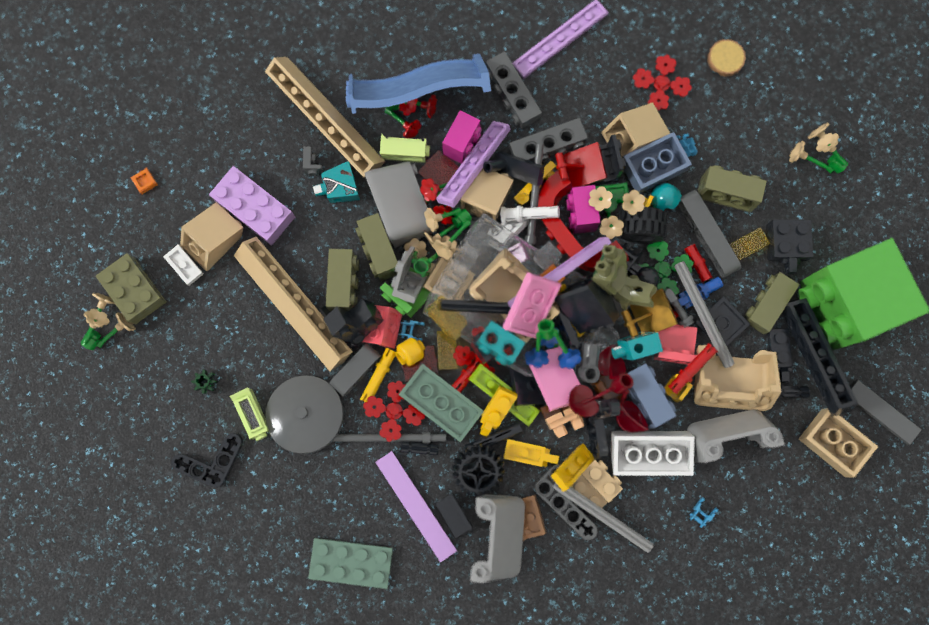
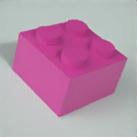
[442,110,482,164]
[566,185,600,234]

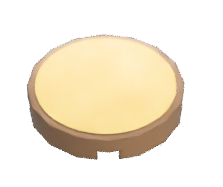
[708,39,746,76]

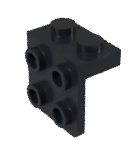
[596,134,626,185]

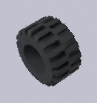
[618,207,668,243]

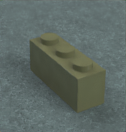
[745,272,800,334]

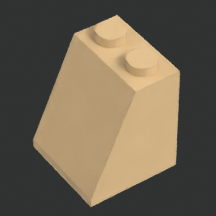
[601,103,670,157]
[461,168,514,225]
[180,202,243,271]

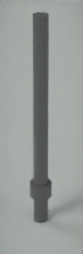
[525,144,544,259]
[332,432,446,444]

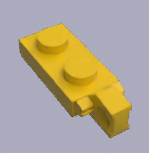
[513,161,556,206]
[480,386,518,436]
[503,439,559,467]

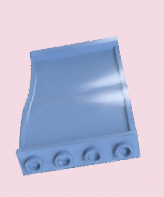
[346,54,491,114]

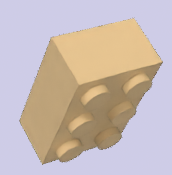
[799,408,878,477]

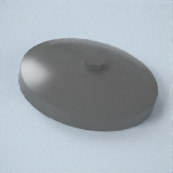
[266,375,344,454]

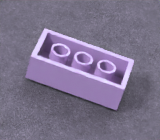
[209,166,295,246]

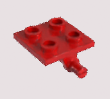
[555,142,607,188]

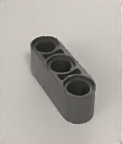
[329,343,382,397]

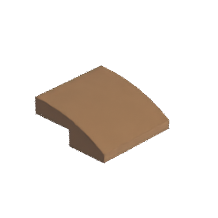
[521,495,547,541]

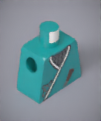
[313,161,360,203]
[611,331,663,360]

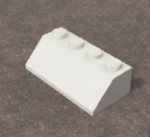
[611,431,694,476]

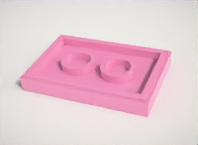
[503,272,561,339]
[529,346,580,411]

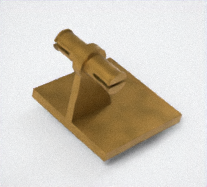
[620,288,678,337]

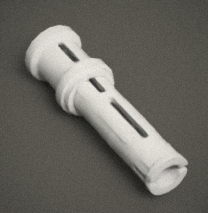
[500,205,560,224]

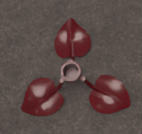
[568,344,649,433]

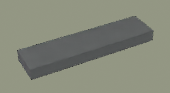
[850,380,921,445]

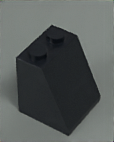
[555,277,620,334]

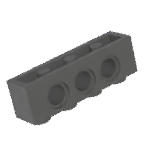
[485,51,542,130]
[509,118,588,162]

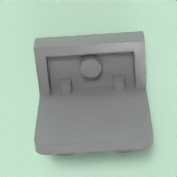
[391,246,427,304]

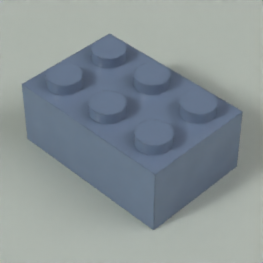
[623,132,692,194]
[628,364,676,429]

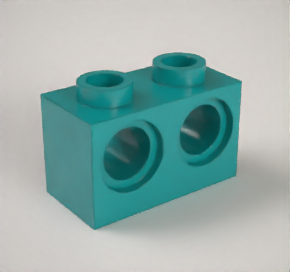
[476,321,525,366]

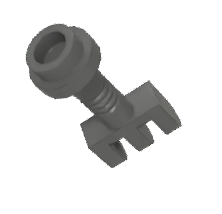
[664,288,694,328]

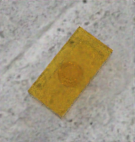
[729,228,770,261]
[437,330,458,370]

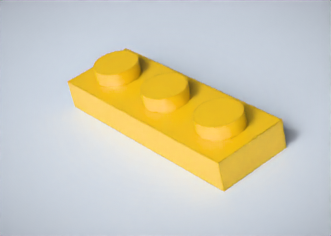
[551,443,594,492]

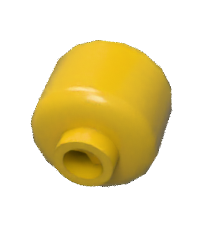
[395,337,425,366]

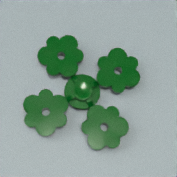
[637,241,694,295]

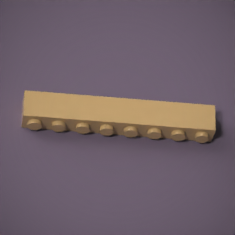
[265,57,385,177]
[234,237,353,371]

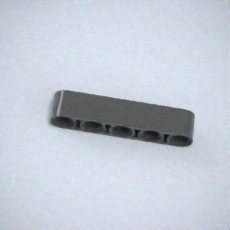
[678,190,741,278]

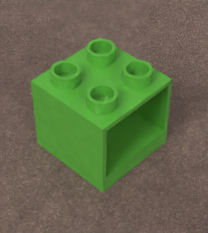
[798,238,929,350]

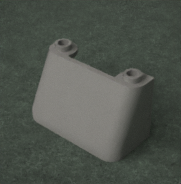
[364,161,437,248]
[687,410,784,463]
[470,493,525,583]

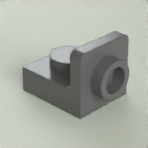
[303,147,324,176]

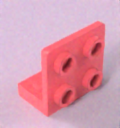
[362,305,402,349]
[654,324,697,365]

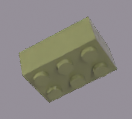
[698,165,767,212]
[355,213,398,281]
[326,249,360,312]
[96,253,166,325]

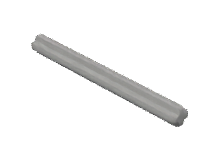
[675,261,735,368]
[553,482,654,553]

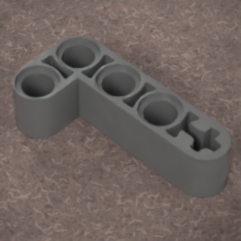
[534,465,597,540]

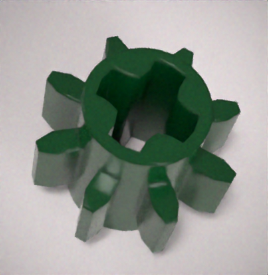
[191,369,218,394]

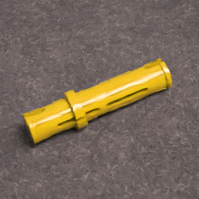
[360,348,395,402]

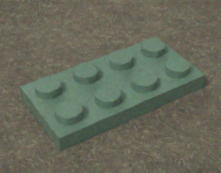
[398,364,484,442]
[308,538,393,589]

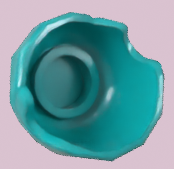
[651,183,682,211]

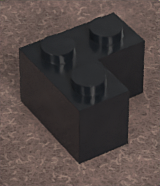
[323,299,384,345]

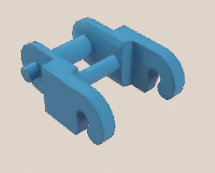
[677,134,697,157]
[398,320,425,341]
[690,497,718,528]

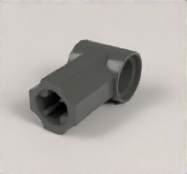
[576,343,600,383]

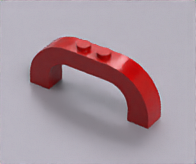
[538,170,629,272]

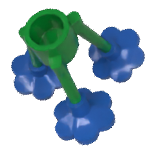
[525,319,582,369]

